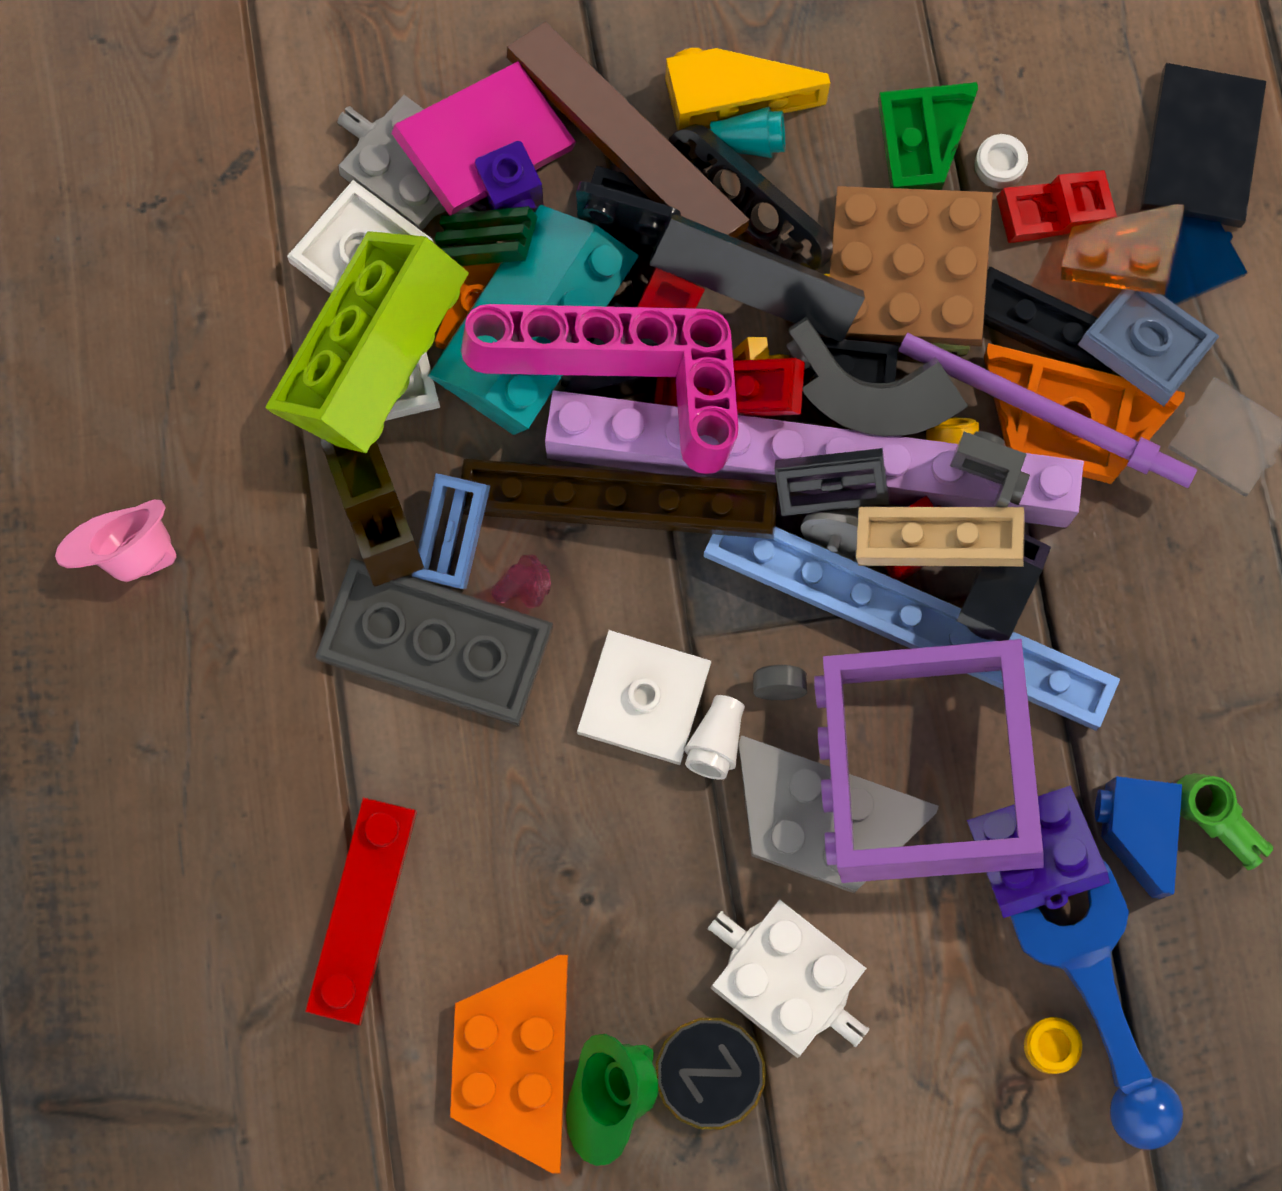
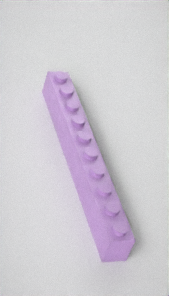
[545,390,1084,528]

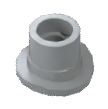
[801,488,859,562]

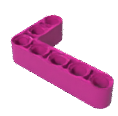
[461,304,739,474]

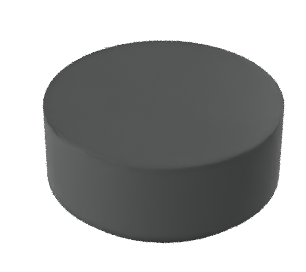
[753,665,807,700]

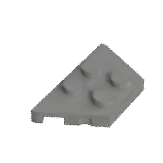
[738,735,939,893]

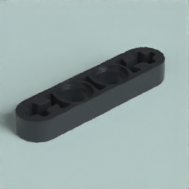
[668,124,833,271]

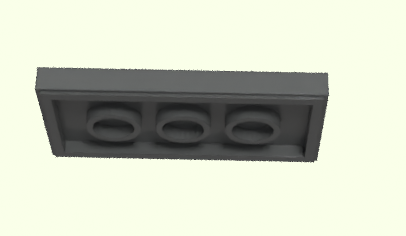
[315,558,554,726]

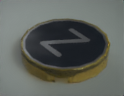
[656,1018,765,1130]

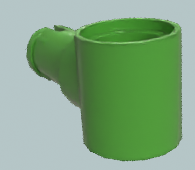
[1176,773,1274,870]

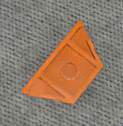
[984,343,1185,484]
[450,955,568,1174]

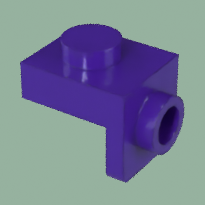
[475,141,544,212]

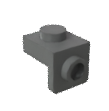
[950,431,1030,508]

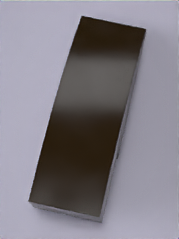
[320,439,424,587]

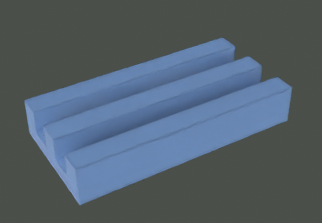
[412,473,490,589]

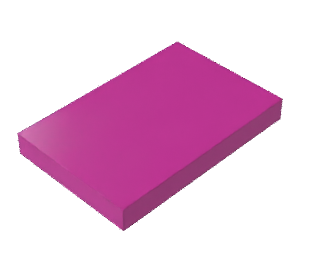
[391,62,576,216]

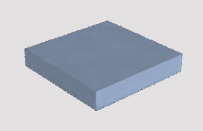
[1078,276,1219,407]

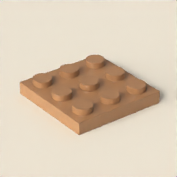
[826,186,993,347]

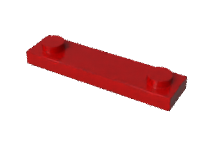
[305,797,417,1026]

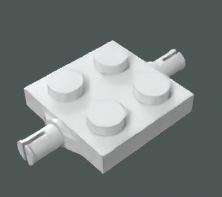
[708,899,870,1058]

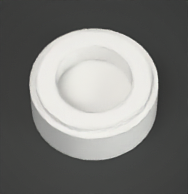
[974,134,1028,189]

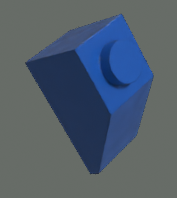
[1094,776,1182,899]

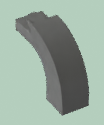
[786,316,968,436]

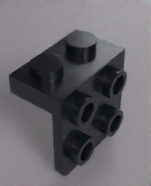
[576,165,681,256]

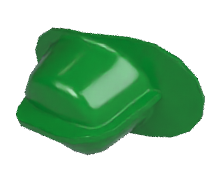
[566,1033,658,1166]

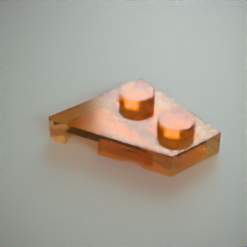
[1061,204,1184,295]

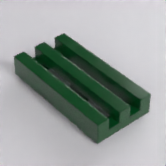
[434,206,538,266]

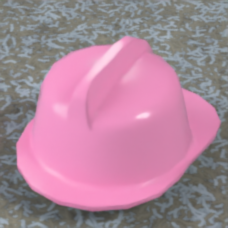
[55,499,176,582]

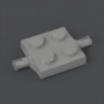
[337,95,486,231]

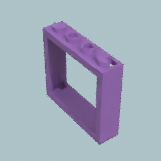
[814,639,1044,883]

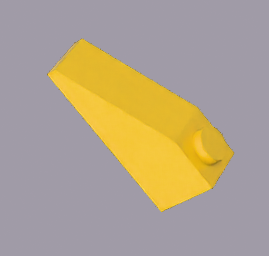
[665,48,830,131]

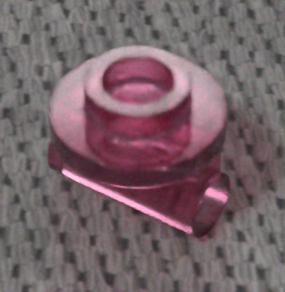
[491,554,551,608]

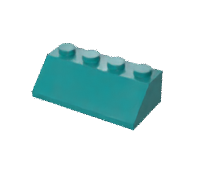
[427,205,639,435]

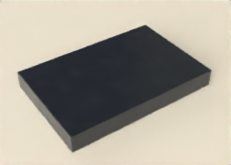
[1140,63,1266,228]

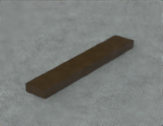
[461,459,779,539]

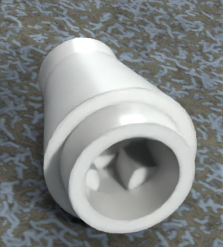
[684,695,745,780]

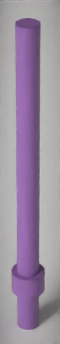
[899,333,1197,488]

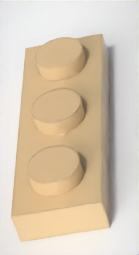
[856,507,1025,567]

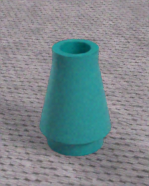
[710,107,786,158]

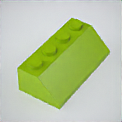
[265,231,469,453]

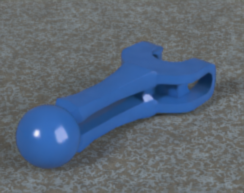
[1010,861,1183,1150]

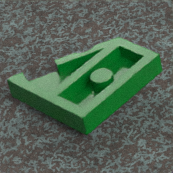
[878,82,978,190]

